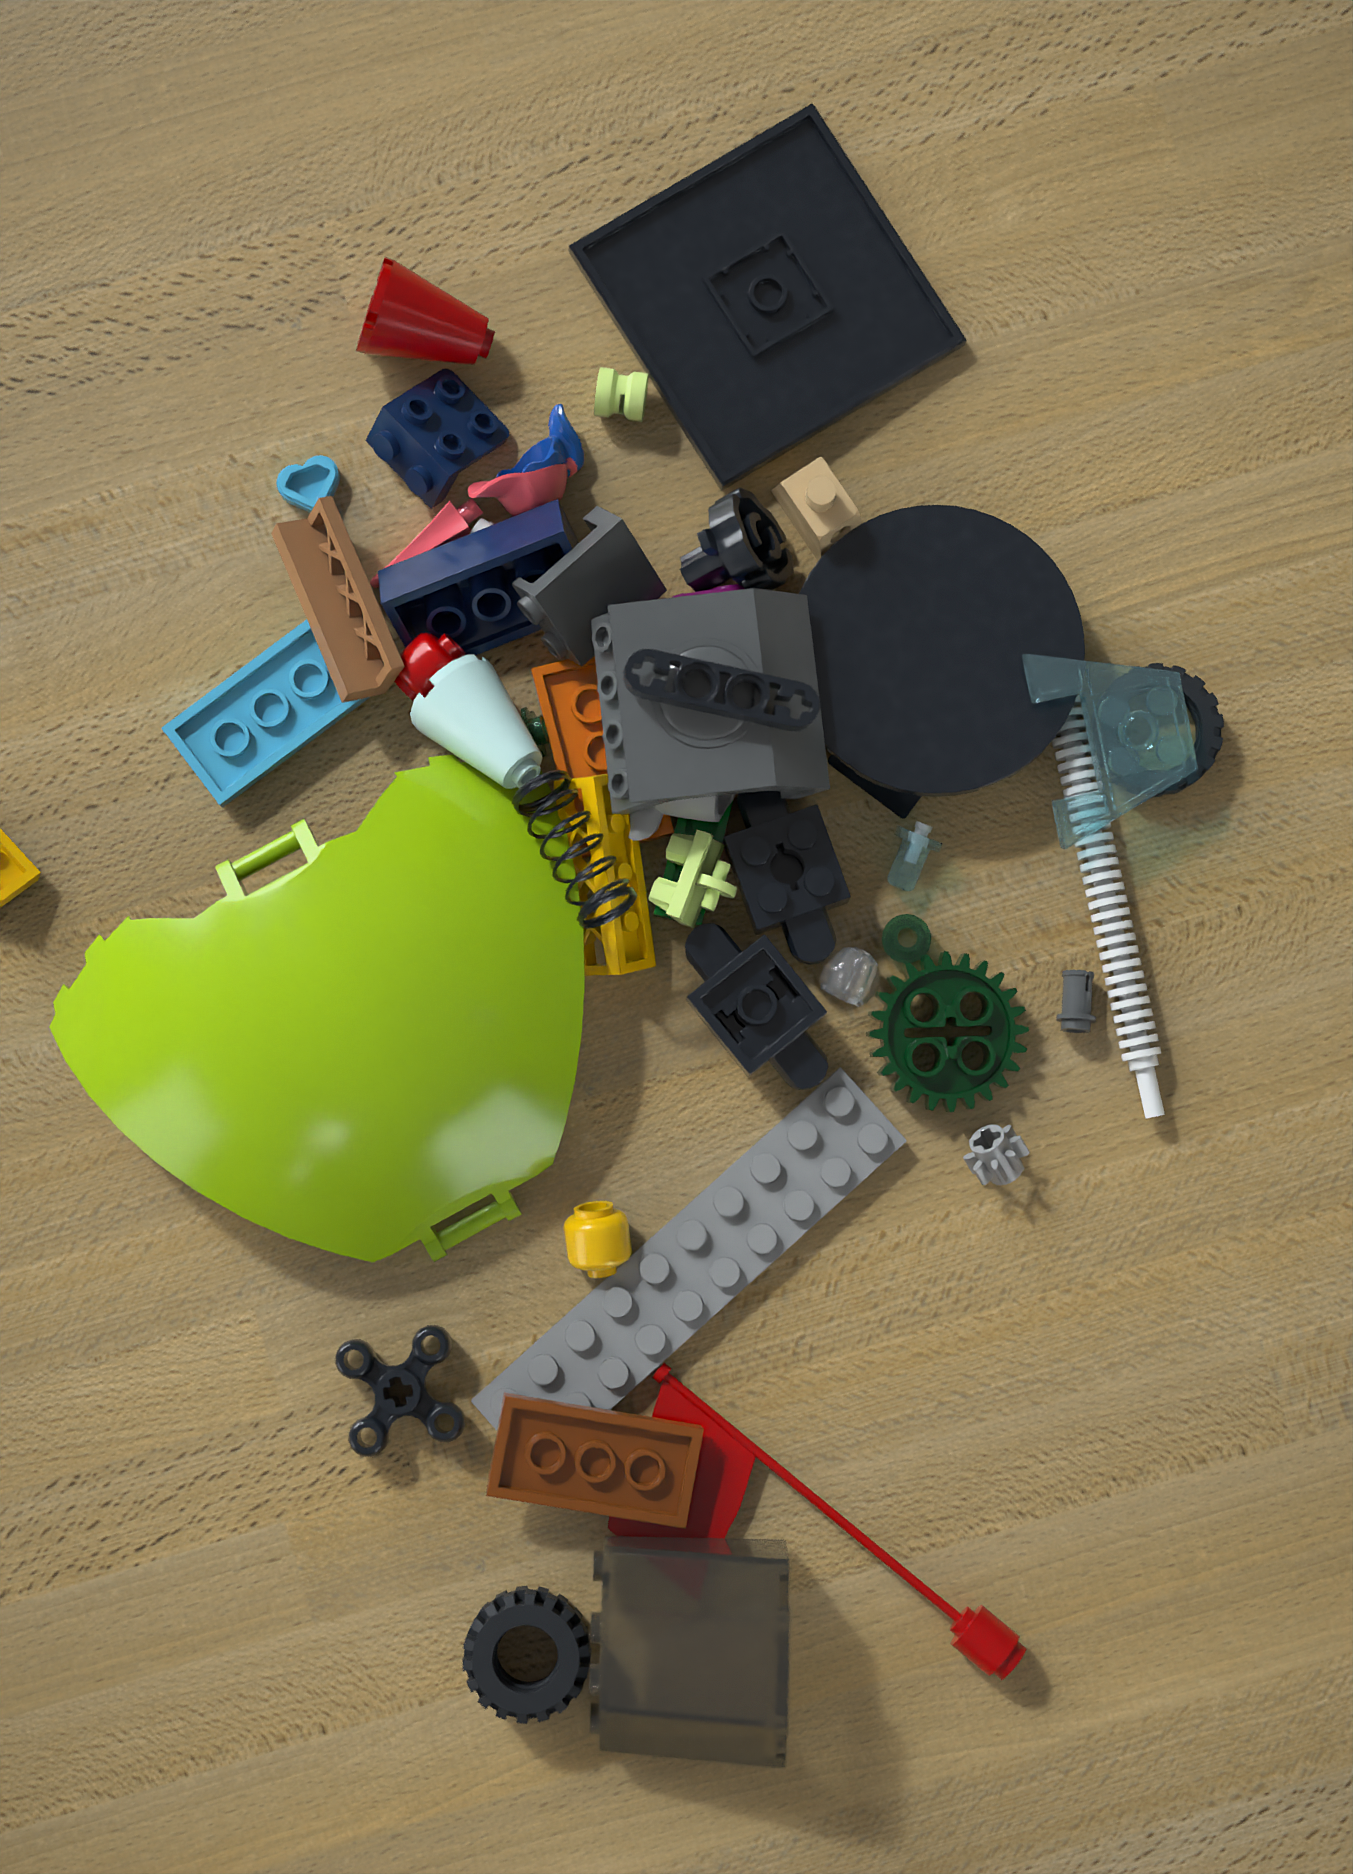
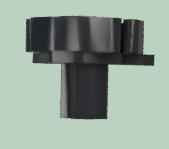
[680,487,794,592]

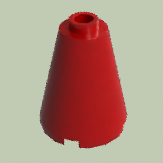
[356,257,495,365]

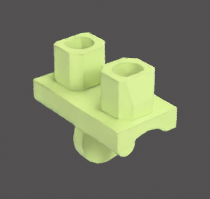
[648,830,737,928]

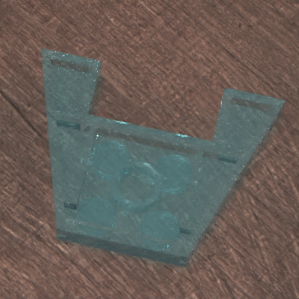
[1022,654,1198,849]

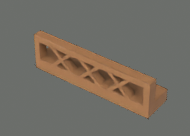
[271,496,404,703]

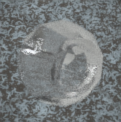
[819,947,881,1007]

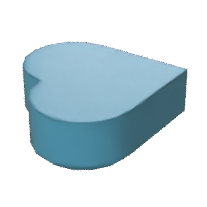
[276,455,340,512]

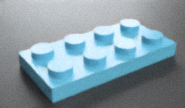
[161,619,370,808]

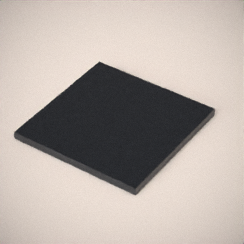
[568,103,967,491]

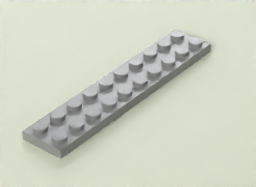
[471,1067,907,1431]

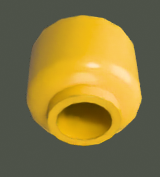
[563,1201,632,1278]

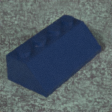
[378,499,579,656]

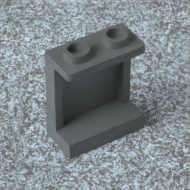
[512,506,667,667]

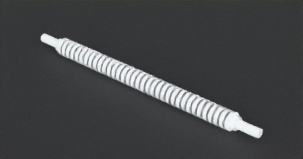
[1052,688,1165,1119]

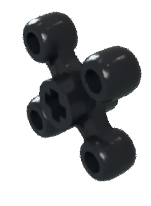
[335,1325,466,1457]

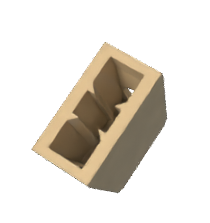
[771,457,861,561]

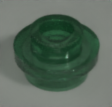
[882,914,931,964]

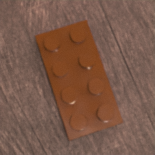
[486,1392,704,1529]

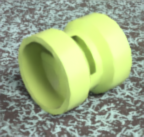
[594,367,649,422]

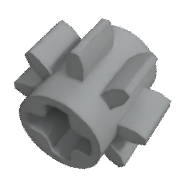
[963,1125,1030,1186]

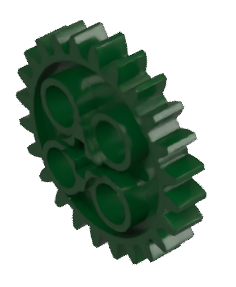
[866,951,1029,1112]

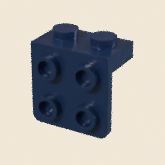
[365,369,510,509]

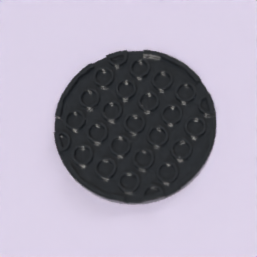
[799,505,1085,797]

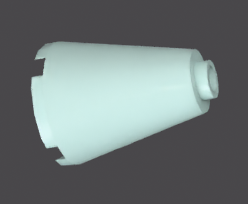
[410,654,542,789]

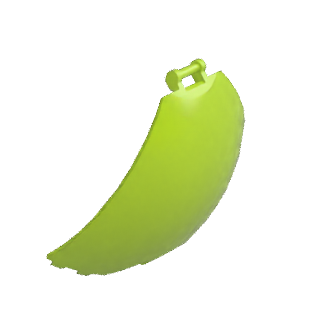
[49,754,585,1262]

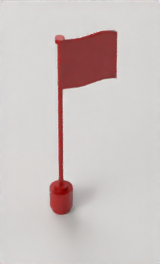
[607,1362,1027,1680]

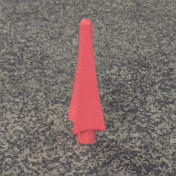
[370,498,483,588]

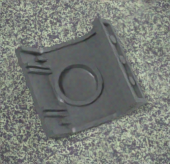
[591,588,830,815]

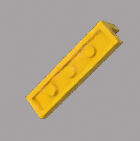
[553,774,656,976]

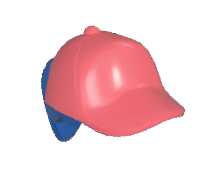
[468,404,585,517]

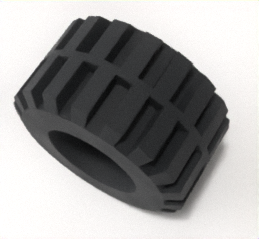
[462,1586,592,1724]

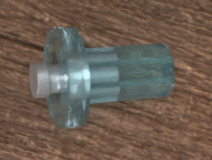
[887,821,943,891]

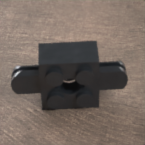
[723,791,851,965]
[685,923,828,1090]

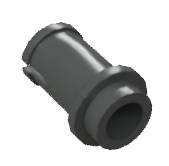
[1056,970,1096,1033]

